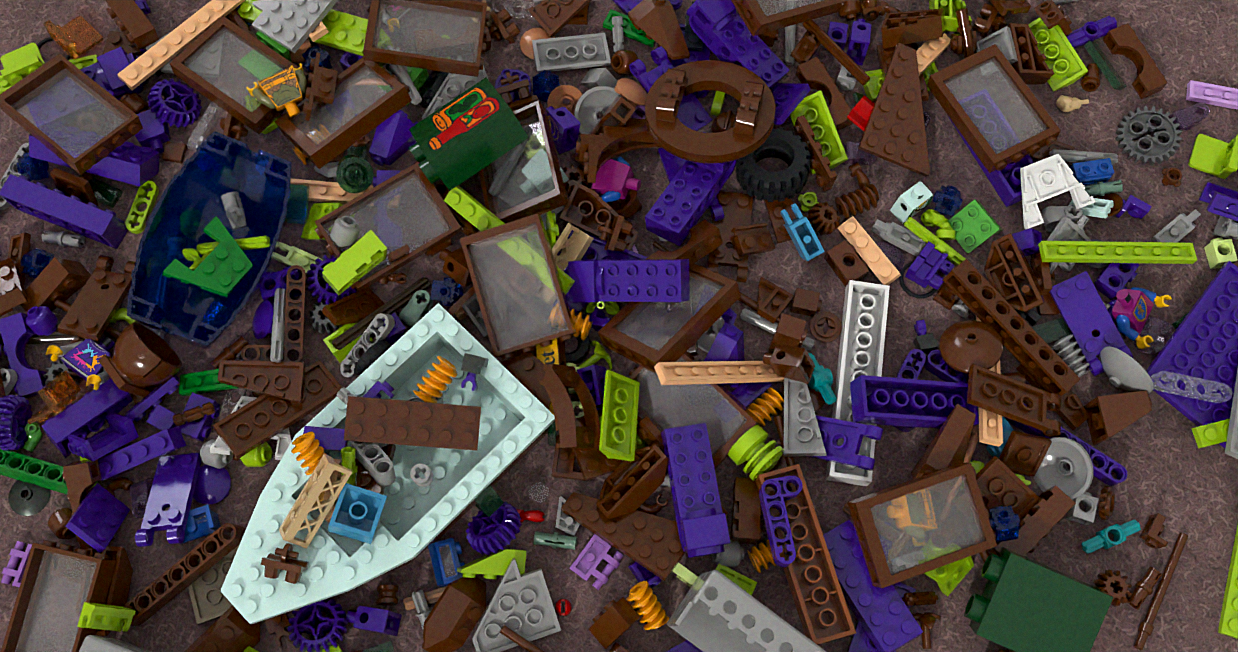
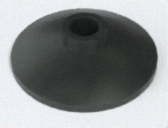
[8,480,50,516]

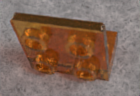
[43,16,104,59]
[27,370,81,424]

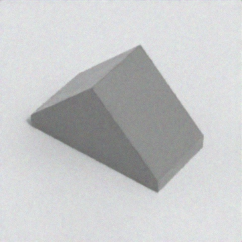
[580,68,617,89]
[462,294,500,337]

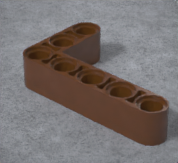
[241,265,306,362]

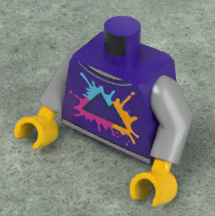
[46,336,115,390]

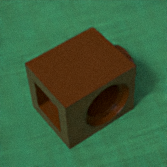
[790,288,822,317]

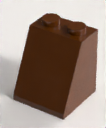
[1084,390,1152,446]

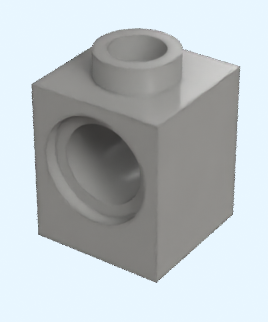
[1066,492,1099,525]

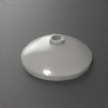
[574,86,631,134]
[1100,346,1154,394]
[1033,437,1093,499]

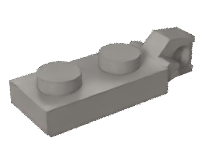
[1151,209,1201,243]
[871,219,926,257]

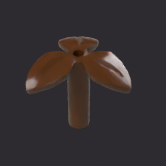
[912,612,941,649]

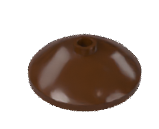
[939,320,1003,373]

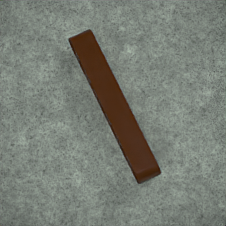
[123,523,245,626]

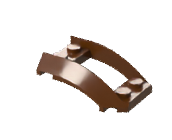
[0,256,29,317]
[539,364,600,449]

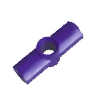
[1066,16,1117,49]

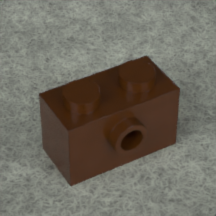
[589,597,640,649]

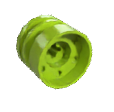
[728,424,784,481]

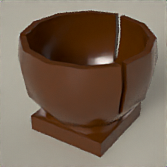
[98,322,182,398]

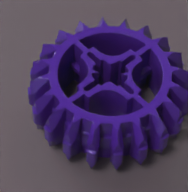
[147,79,202,128]
[306,255,361,305]
[0,395,33,451]
[466,501,522,555]
[288,599,348,652]

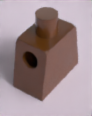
[439,247,489,287]
[763,345,815,384]

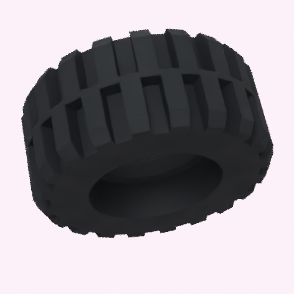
[736,127,811,202]

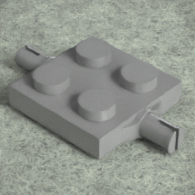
[1046,215,1091,274]

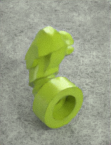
[921,209,956,240]

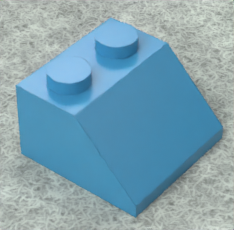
[328,483,387,544]

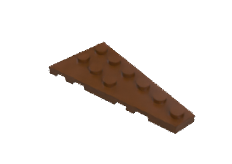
[561,492,686,581]

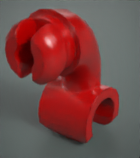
[516,509,545,523]

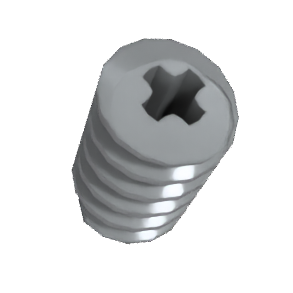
[1052,334,1092,377]

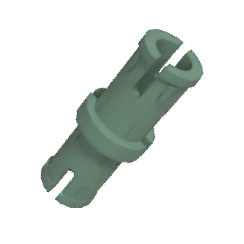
[1084,180,1123,197]
[533,531,577,550]

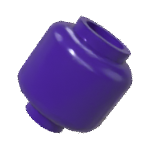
[25,306,58,336]

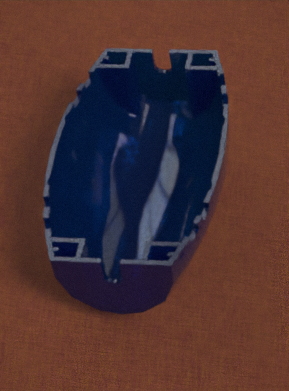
[127,131,292,349]

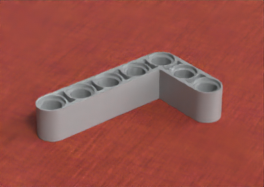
[350,391,444,487]

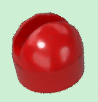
[555,599,572,616]

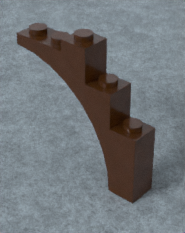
[576,118,661,183]

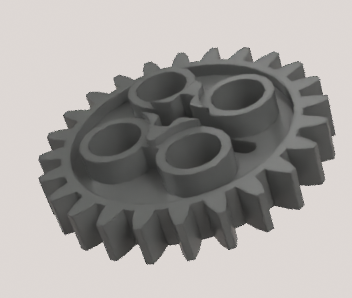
[1116,106,1182,166]

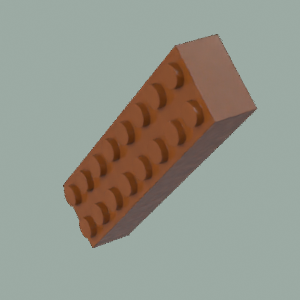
[755,464,856,645]

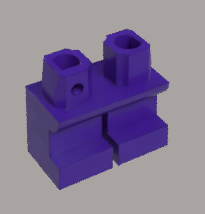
[905,241,955,290]

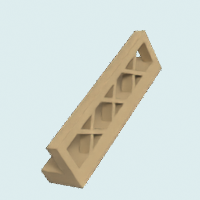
[535,223,594,306]
[279,454,352,549]

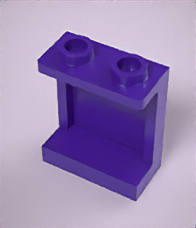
[67,412,139,461]

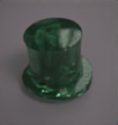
[336,155,374,193]

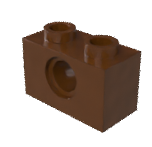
[824,240,869,287]

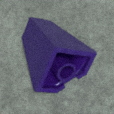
[369,110,418,166]
[704,322,745,388]

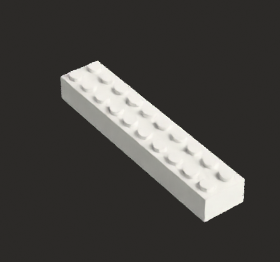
[826,280,890,486]

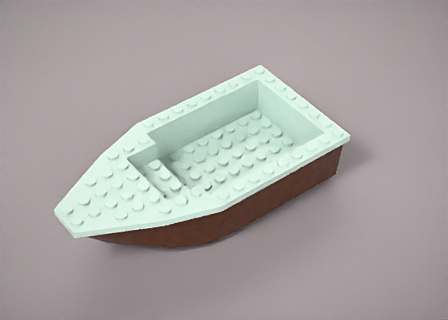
[221,303,555,624]

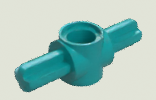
[807,353,837,405]
[1081,519,1141,554]

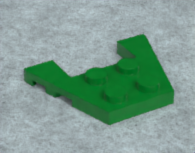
[163,216,253,297]

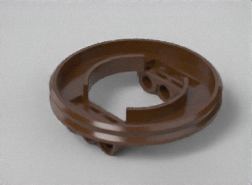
[645,60,775,163]

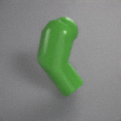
[23,422,42,452]

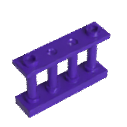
[1199,181,1238,221]

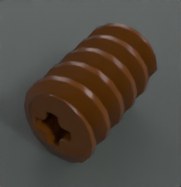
[835,184,879,219]

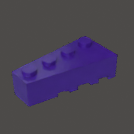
[41,379,133,458]

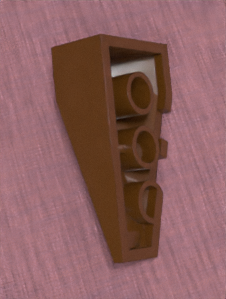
[628,0,690,60]
[560,182,639,251]
[911,403,976,494]

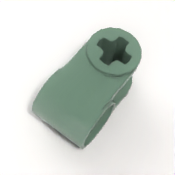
[398,290,433,328]

